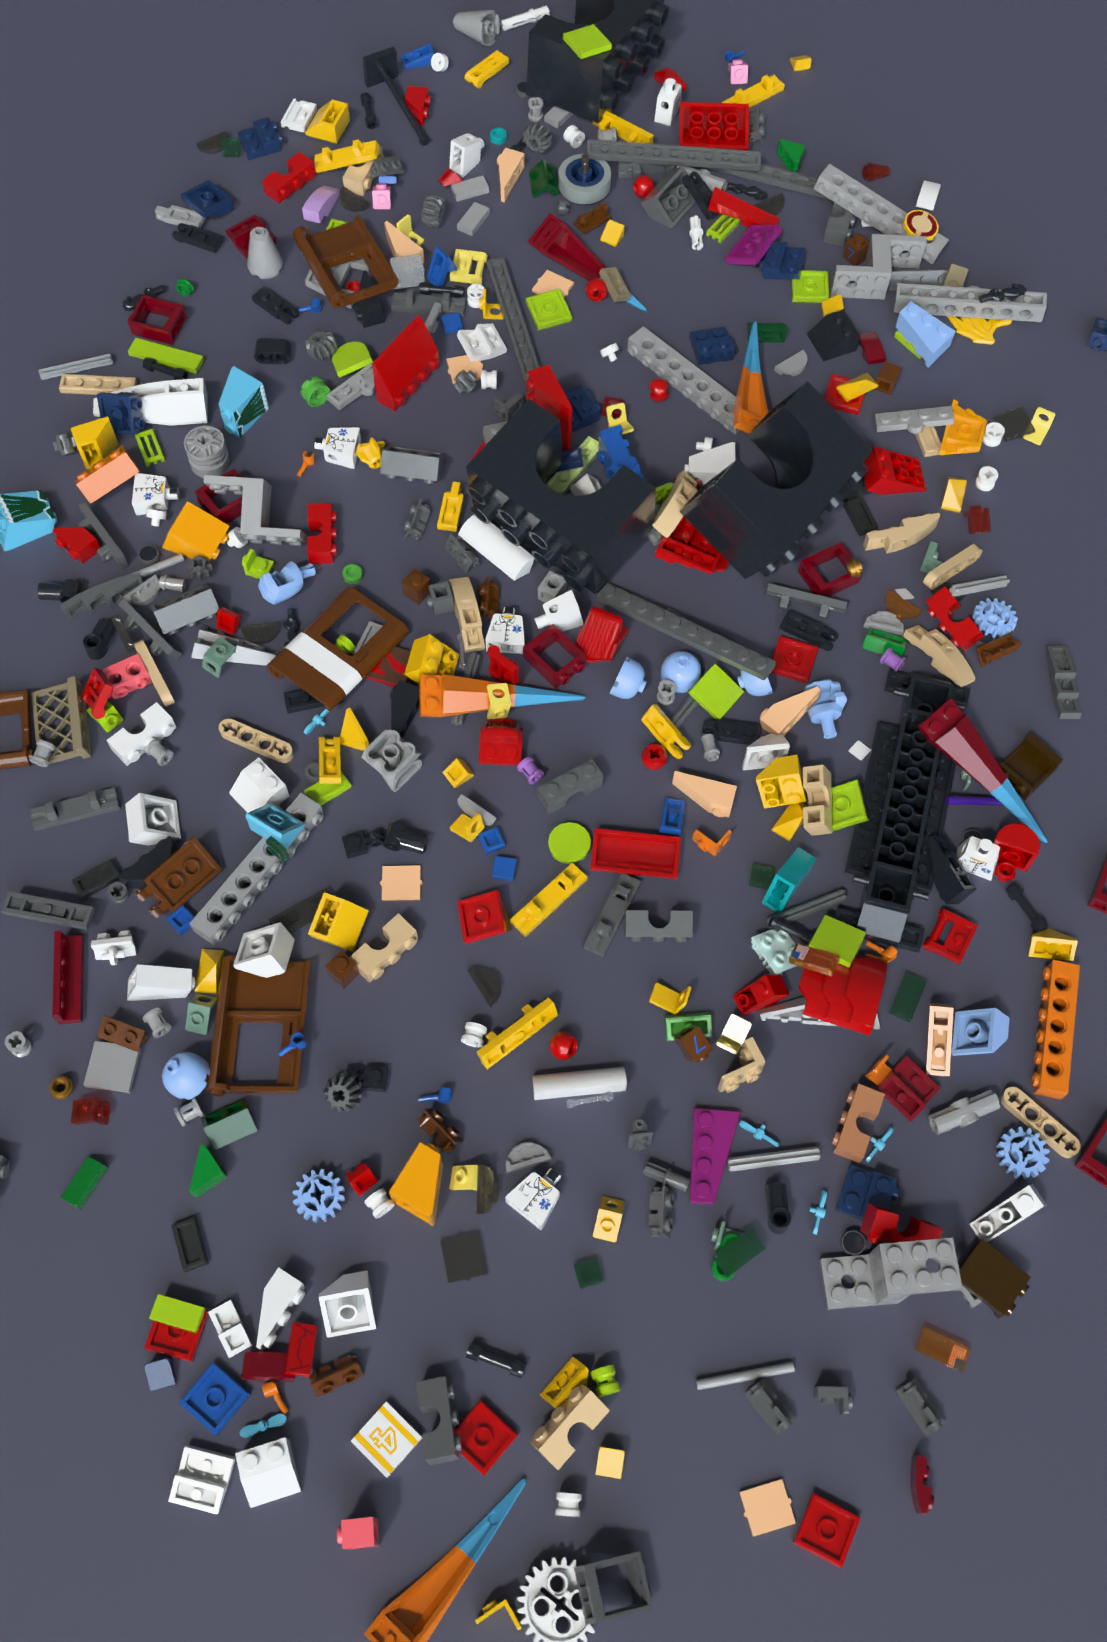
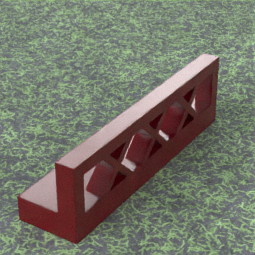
[52,930,84,1025]

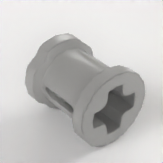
[528,97,543,122]
[597,127,617,141]
[657,679,676,706]
[145,739,174,766]
[29,740,56,767]
[142,1008,172,1038]
[5,1031,32,1058]
[174,1097,204,1127]

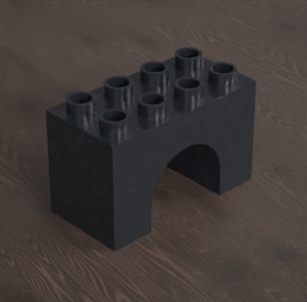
[526,0,669,123]
[679,381,873,579]
[466,399,656,594]

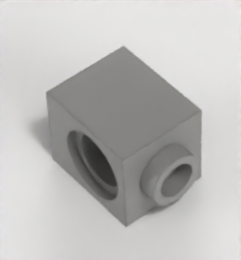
[538,571,567,603]

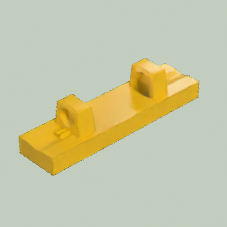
[722,75,785,108]
[593,111,654,144]
[314,139,379,173]
[510,863,588,937]
[477,997,558,1070]

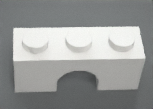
[107,702,176,766]

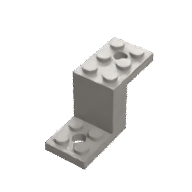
[830,234,927,300]
[203,475,308,546]
[819,1238,963,1310]

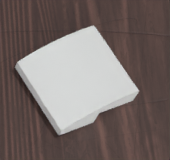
[457,324,507,362]
[169,1444,236,1514]

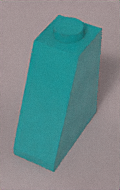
[762,847,817,913]

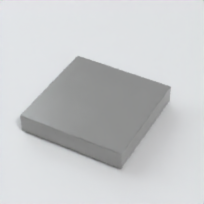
[83,1041,141,1093]

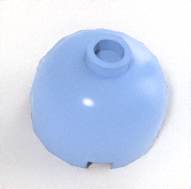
[660,651,701,693]
[609,656,647,699]
[737,670,773,697]
[162,1052,210,1100]

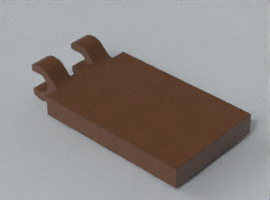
[133,836,222,918]

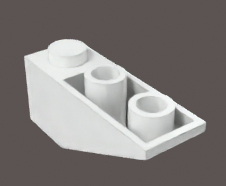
[970,1184,1047,1243]
[256,1267,305,1351]

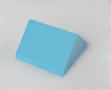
[245,803,305,851]

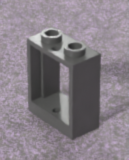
[574,1551,653,1625]

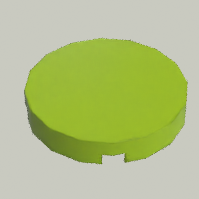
[548,822,591,864]

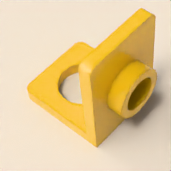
[479,288,503,319]
[450,813,485,842]
[649,983,692,1015]
[593,1196,625,1242]
[475,1599,522,1630]

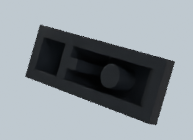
[355,270,384,328]
[390,680,419,739]
[928,836,977,905]

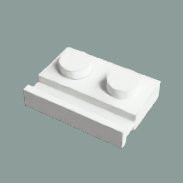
[281,99,317,133]

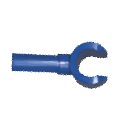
[725,50,745,63]
[297,298,322,314]
[278,1032,307,1057]
[419,1087,452,1104]

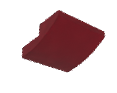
[225,215,277,259]
[876,1055,941,1122]

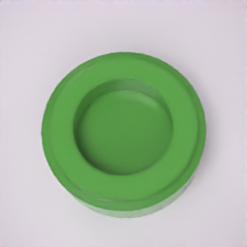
[342,564,363,584]

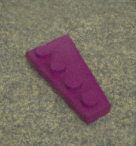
[690,1108,740,1205]

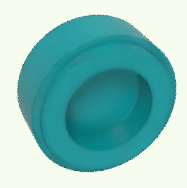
[490,128,507,145]

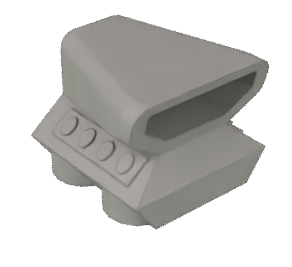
[361,729,422,792]

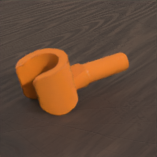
[297,450,315,477]
[866,940,898,962]
[262,1381,289,1414]

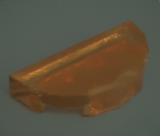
[885,589,922,620]

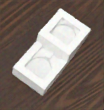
[916,180,941,211]
[208,1300,252,1358]

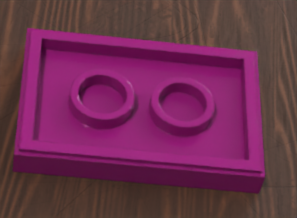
[725,225,782,265]

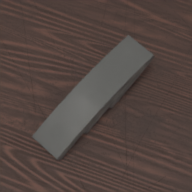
[60,573,143,621]
[1046,645,1082,719]

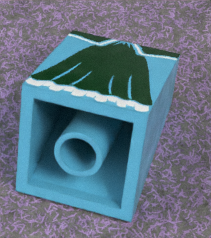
[219,366,269,438]
[0,490,57,551]

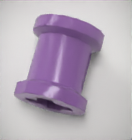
[879,648,907,672]
[517,757,544,785]

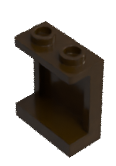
[998,733,1063,800]
[959,1239,1031,1319]

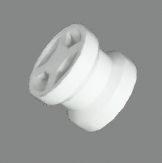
[563,125,585,148]
[467,284,484,308]
[481,370,497,390]
[982,422,1005,447]
[975,466,998,491]
[461,1022,487,1048]
[364,1188,395,1219]
[555,1493,582,1517]

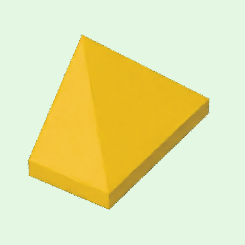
[836,372,878,402]
[941,476,967,513]
[340,708,369,751]
[772,802,808,842]
[1028,928,1078,961]
[194,949,225,994]
[540,1356,589,1409]

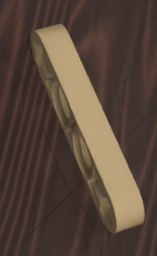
[923,544,982,590]
[133,640,175,707]
[219,719,294,763]
[1001,1087,1081,1158]

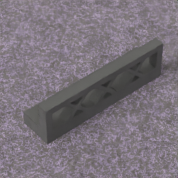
[887,268,949,291]

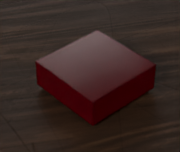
[601,397,623,418]

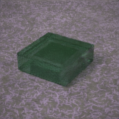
[221,137,240,157]
[266,836,290,863]
[748,864,774,890]
[574,1258,604,1290]

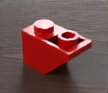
[405,86,431,125]
[52,527,100,564]
[733,975,790,1016]

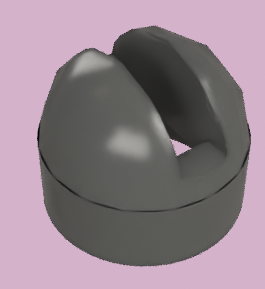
[557,200,570,215]

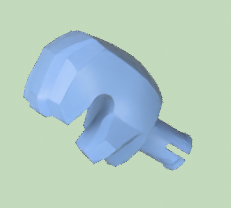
[258,561,316,605]
[804,679,847,739]

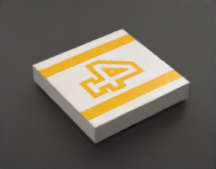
[351,1402,422,1478]

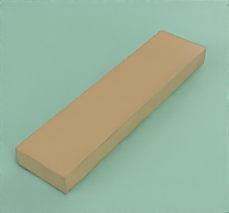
[59,374,138,395]

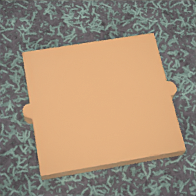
[532,270,574,297]
[447,355,483,384]
[380,865,423,901]
[739,1479,796,1537]

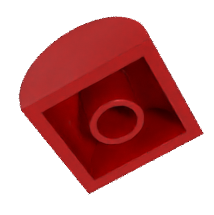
[992,822,1040,872]

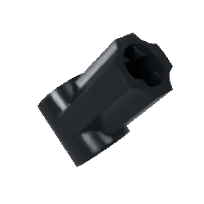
[37,579,81,603]
[83,617,117,660]
[382,823,428,854]
[765,1182,791,1234]

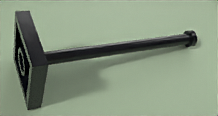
[363,46,430,146]

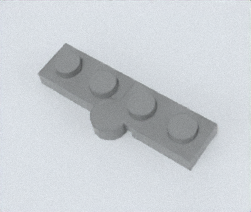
[327,360,375,411]
[875,406,954,434]

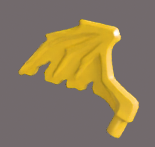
[947,316,1012,345]

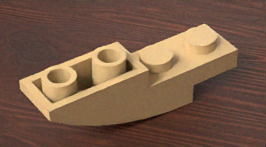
[652,470,697,538]
[863,513,940,554]
[449,577,485,653]
[903,625,976,687]

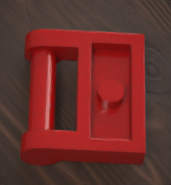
[487,645,519,686]
[81,667,113,719]
[923,909,978,965]

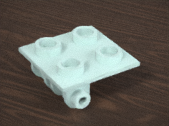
[751,929,806,975]

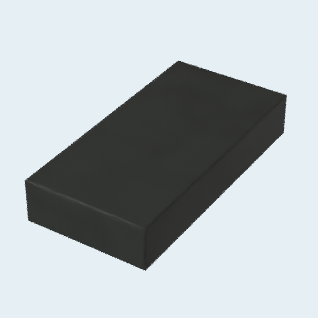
[844,497,878,536]
[71,859,120,900]
[171,1217,208,1272]

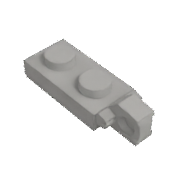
[155,205,206,228]

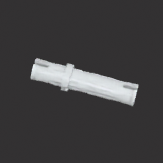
[500,5,550,31]

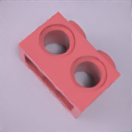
[102,654,152,700]
[337,1517,379,1550]

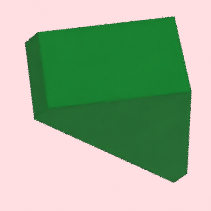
[777,139,805,173]
[189,1144,227,1197]

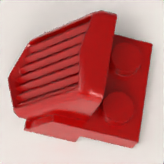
[575,606,630,662]
[479,718,523,766]

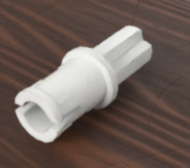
[689,215,704,250]

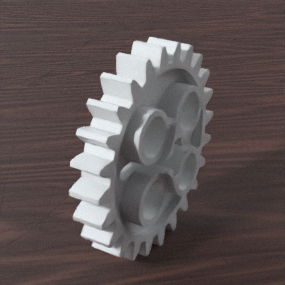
[516,1557,602,1642]

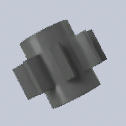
[454,369,477,393]
[52,433,77,455]
[187,555,213,581]

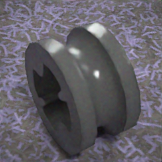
[107,882,129,904]

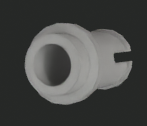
[159,575,186,592]
[701,734,720,762]

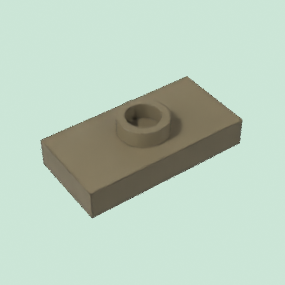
[943,263,968,287]
[599,267,631,302]

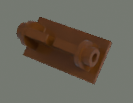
[573,203,611,234]
[478,577,499,620]
[976,633,1021,667]
[97,1015,148,1052]
[418,1108,464,1154]
[309,1354,364,1397]

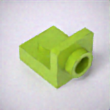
[242,549,275,579]
[86,701,123,733]

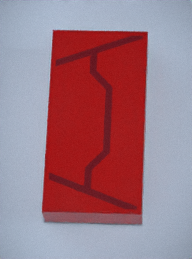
[284,1322,317,1378]

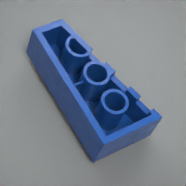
[596,424,645,479]

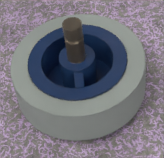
[559,154,611,204]

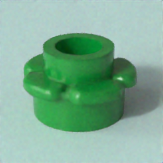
[176,279,194,296]

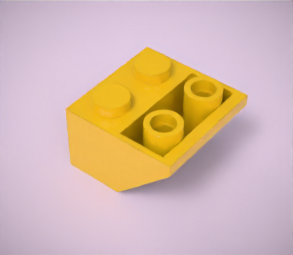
[305,100,350,144]
[71,417,118,469]
[404,634,459,684]
[756,755,806,809]
[308,892,369,952]

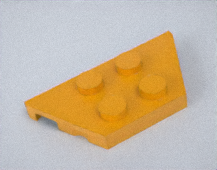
[938,399,987,455]

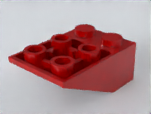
[862,446,926,495]

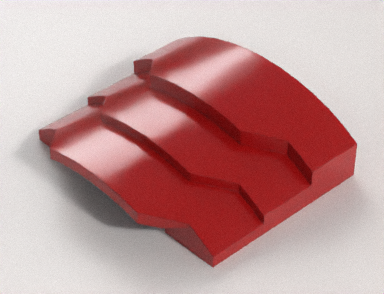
[655,516,729,575]
[798,951,888,1035]

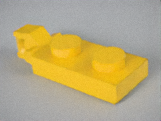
[437,481,464,532]

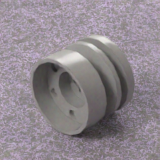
[184,426,230,478]

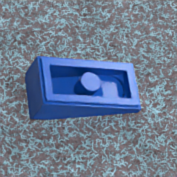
[401,43,435,69]
[659,797,686,837]

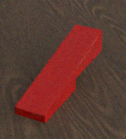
[708,187,779,227]

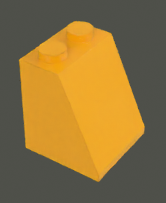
[162,501,230,562]
[389,1142,443,1226]

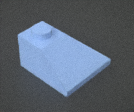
[951,1008,1010,1056]

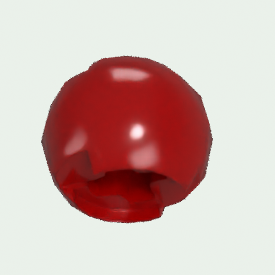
[633,175,654,198]
[585,278,608,302]
[649,378,669,402]
[641,744,668,770]
[549,1031,578,1060]

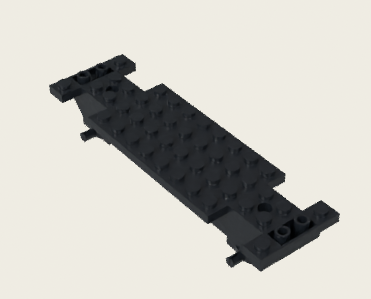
[834,670,970,953]

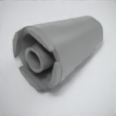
[453,9,500,46]
[247,227,283,279]

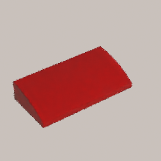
[590,828,681,879]

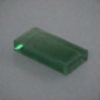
[889,973,927,1023]
[712,1229,766,1278]

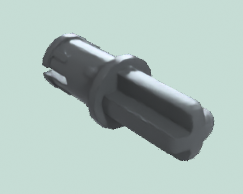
[643,1162,690,1192]

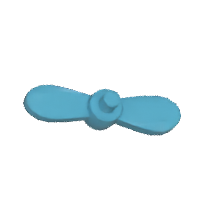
[304,709,329,735]
[739,1120,779,1147]
[865,1126,894,1163]
[809,1190,827,1235]
[240,1414,287,1438]

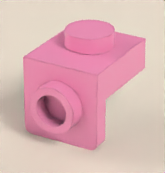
[728,59,748,84]
[372,183,391,209]

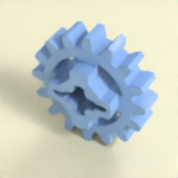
[972,598,1018,638]
[996,1127,1050,1180]
[293,1169,345,1223]

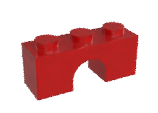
[262,152,316,204]
[307,503,337,564]
[926,586,984,652]
[860,1203,943,1244]

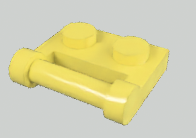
[450,249,488,285]

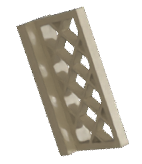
[31,676,91,767]

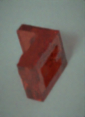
[964,506,991,534]
[71,1097,111,1125]

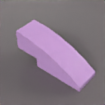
[302,185,341,224]

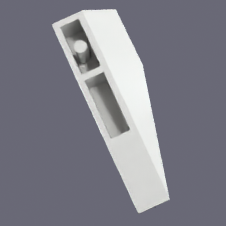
[93,378,208,426]

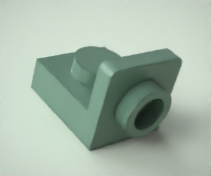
[920,541,944,574]

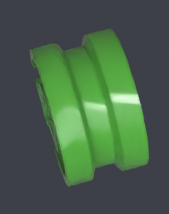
[300,376,330,407]

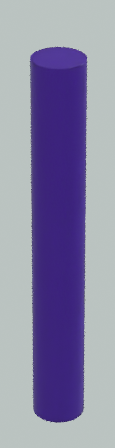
[945,796,1004,806]

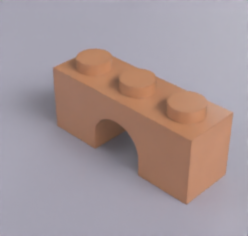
[831,1083,885,1163]

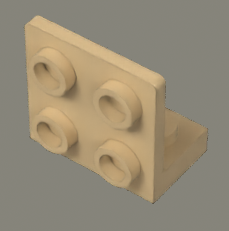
[718,1037,766,1093]

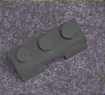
[823,202,856,247]
[537,759,603,815]
[625,910,693,942]
[416,1376,463,1465]

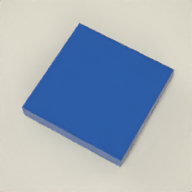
[179,1362,251,1436]

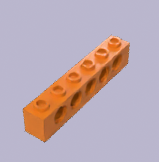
[1031,960,1080,1100]

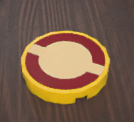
[902,210,939,241]

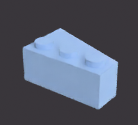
[895,301,956,368]

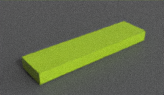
[128,338,204,374]

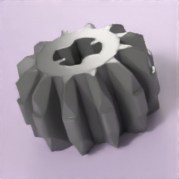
[523,122,552,155]
[421,195,446,227]
[305,330,337,361]
[323,1071,364,1112]

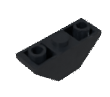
[118,836,177,889]

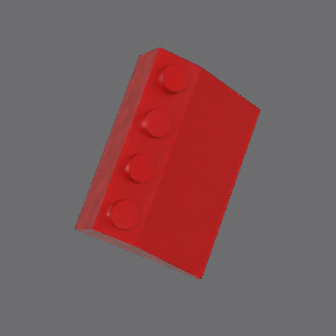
[679,102,749,151]
[372,315,440,412]
[525,364,572,451]

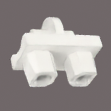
[91,930,137,966]

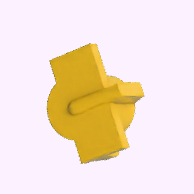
[355,437,385,469]

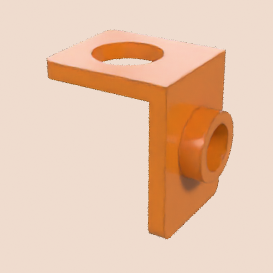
[692,829,732,856]
[865,1054,892,1087]

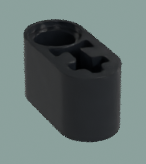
[254,338,291,365]

